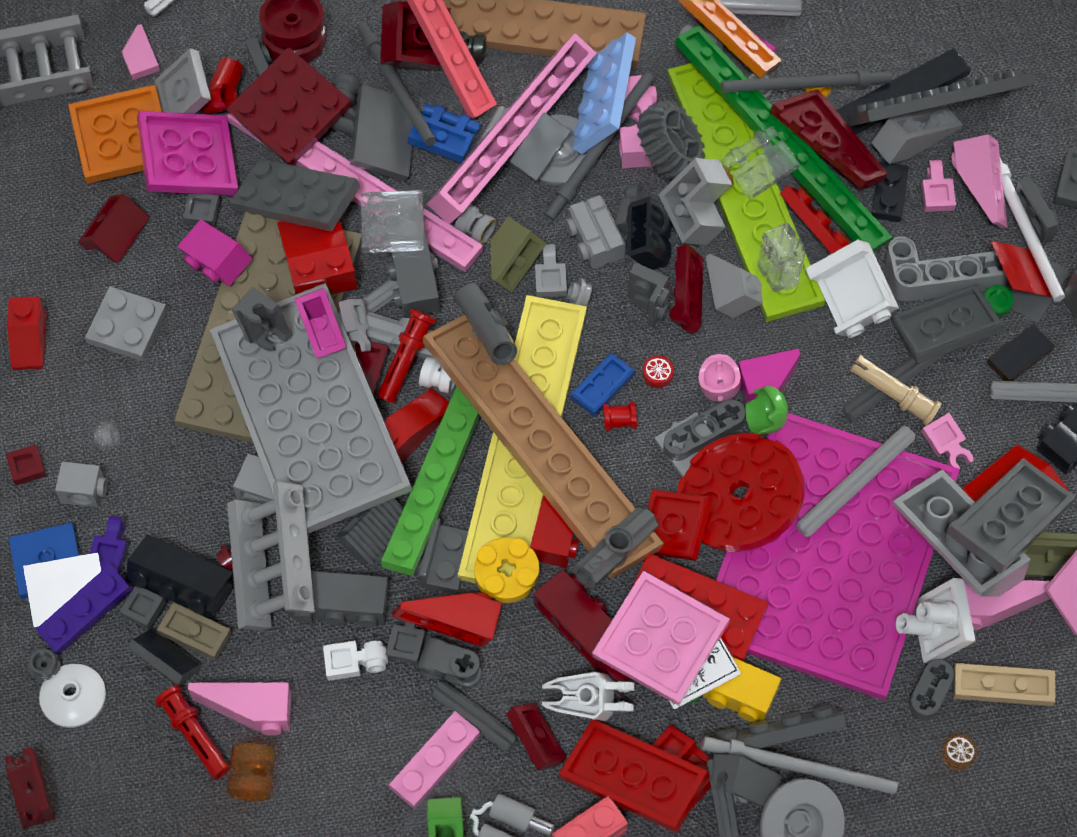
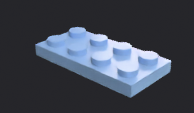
[573,32,636,154]

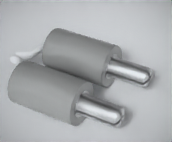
[470,794,554,837]

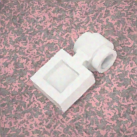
[323,641,389,681]

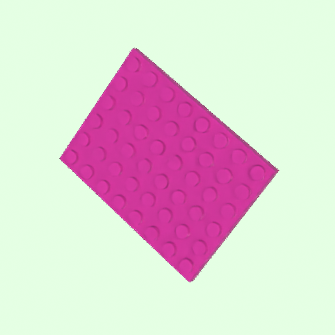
[716,413,960,701]

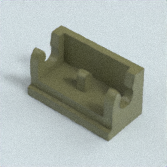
[1024,532,1077,578]

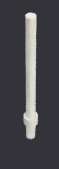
[1000,158,1065,302]

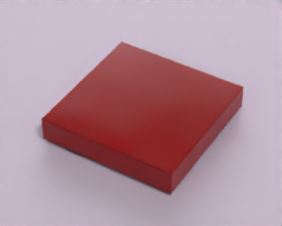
[647,489,713,561]

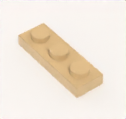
[953,663,1055,706]

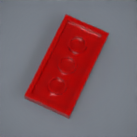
[629,554,769,662]
[559,719,710,833]

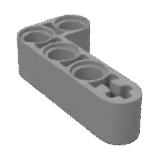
[885,236,1008,301]

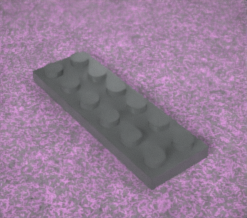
[847,69,1035,126]

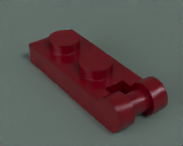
[669,244,704,334]

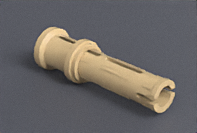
[849,354,942,426]

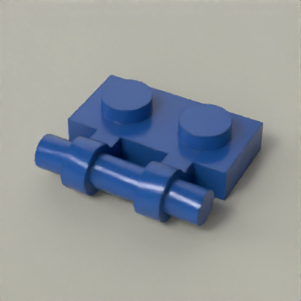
[407,103,481,163]

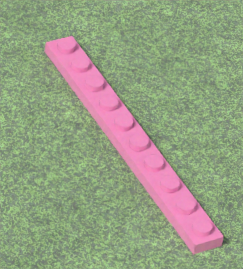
[227,114,483,273]

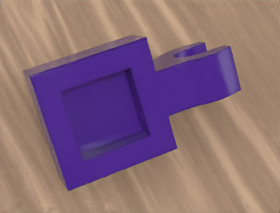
[89,516,128,573]

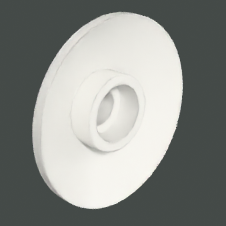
[39,664,106,728]

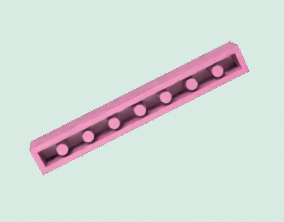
[427,33,596,224]

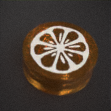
[942,734,977,770]

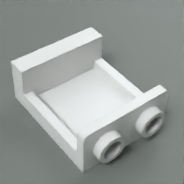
[806,240,899,338]

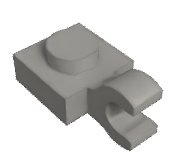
[535,244,567,297]
[339,299,371,354]

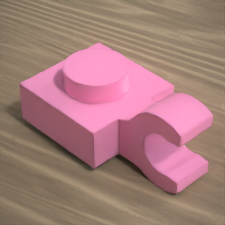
[921,160,956,212]

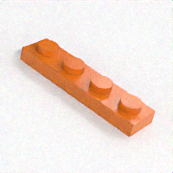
[678,0,781,79]

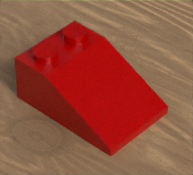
[277,220,357,295]

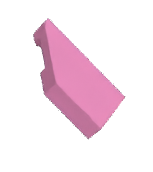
[122,24,160,80]

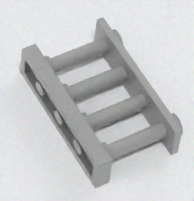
[0,14,94,107]
[227,481,315,631]

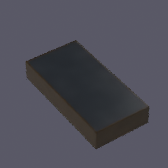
[987,324,1055,381]

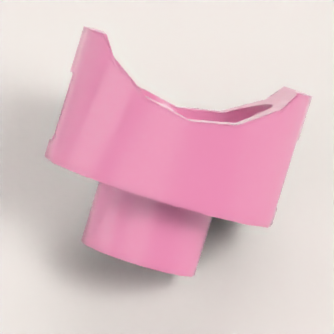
[698,354,741,402]

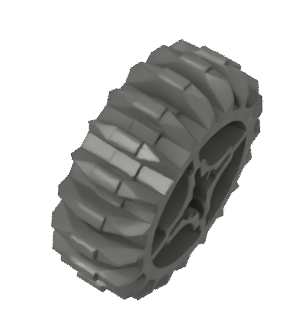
[637,100,705,179]

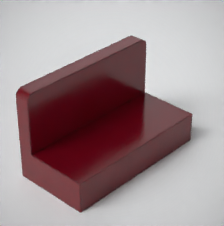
[77,194,149,263]

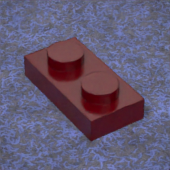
[506,703,567,770]

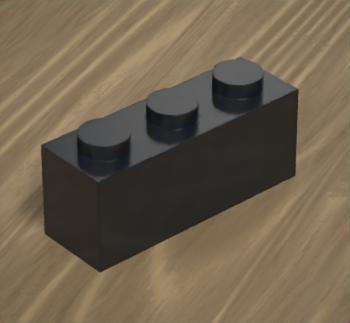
[126,534,233,619]

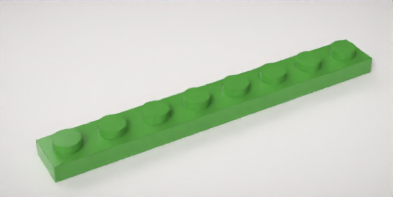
[381,386,480,576]

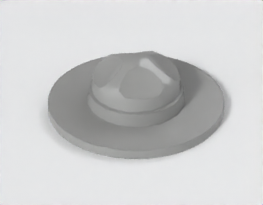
[519,115,597,185]
[760,779,845,837]

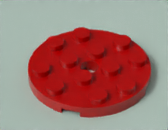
[677,433,805,552]

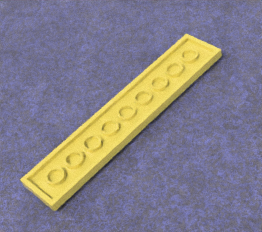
[458,295,587,583]

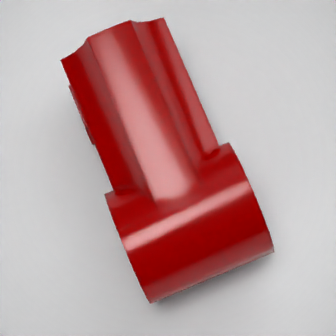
[201,57,243,115]

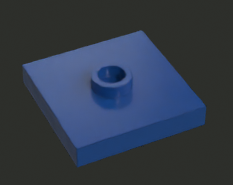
[9,523,80,600]

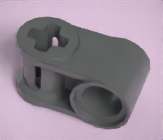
[416,638,482,688]

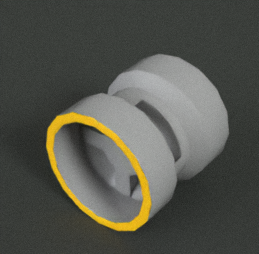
[455,204,497,244]

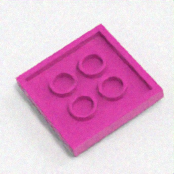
[137,111,238,195]

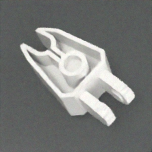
[542,672,634,721]

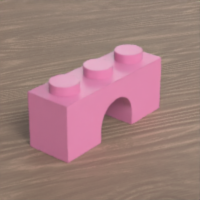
[619,75,657,169]

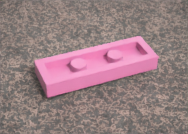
[389,711,481,809]

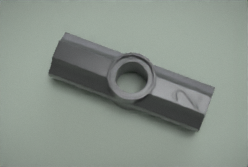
[573,507,659,589]

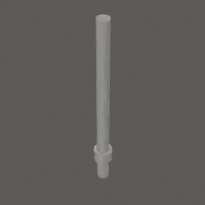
[701,736,898,795]

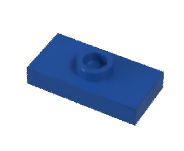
[571,352,635,417]

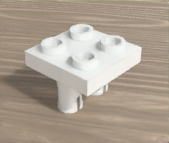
[895,578,976,663]

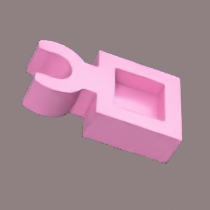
[921,413,974,469]

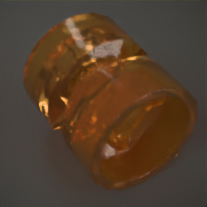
[227,743,275,802]

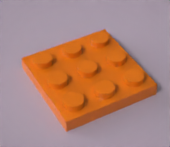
[68,85,162,184]

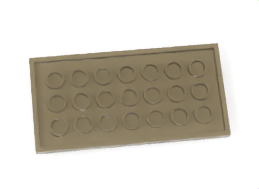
[174,212,363,443]

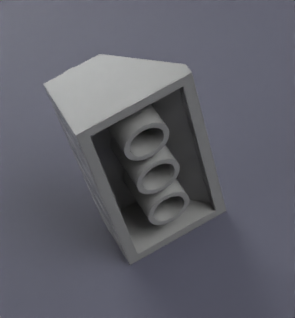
[893,469,1031,597]

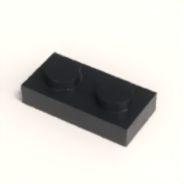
[871,161,909,223]

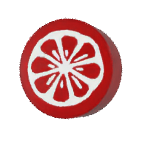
[642,356,674,388]

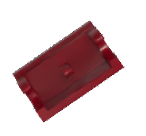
[5,747,56,830]

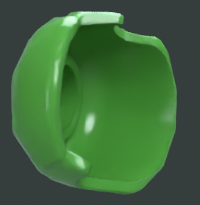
[745,385,788,435]

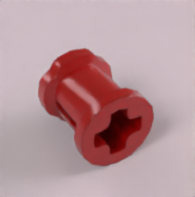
[603,402,637,432]

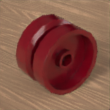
[259,0,326,63]

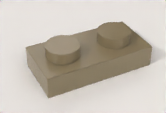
[157,602,232,661]

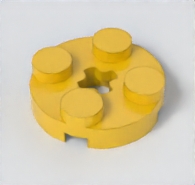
[474,538,539,603]

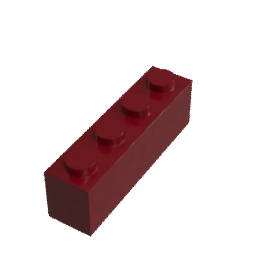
[533,569,638,697]

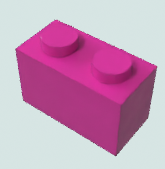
[177,219,252,287]

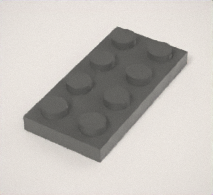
[229,159,361,232]
[947,458,1076,574]

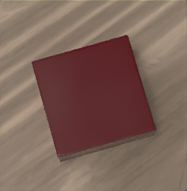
[6,444,46,486]

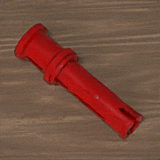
[376,308,436,403]
[155,685,231,780]

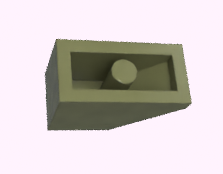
[490,216,547,293]

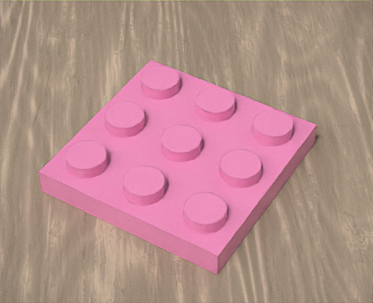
[592,571,729,706]

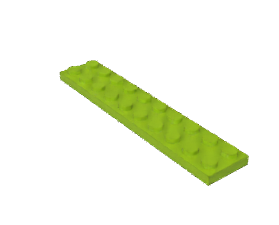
[667,63,825,322]

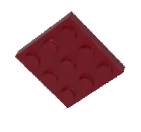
[227,47,353,165]

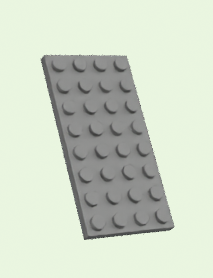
[210,283,413,534]

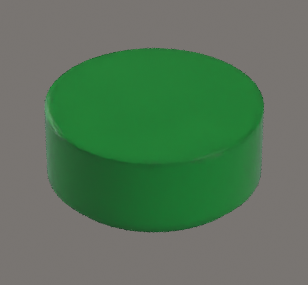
[983,285,1014,317]

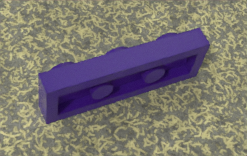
[36,563,133,655]

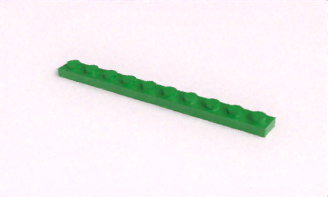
[674,25,892,253]

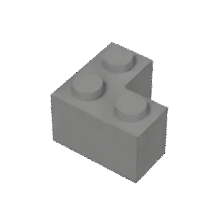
[658,158,732,245]

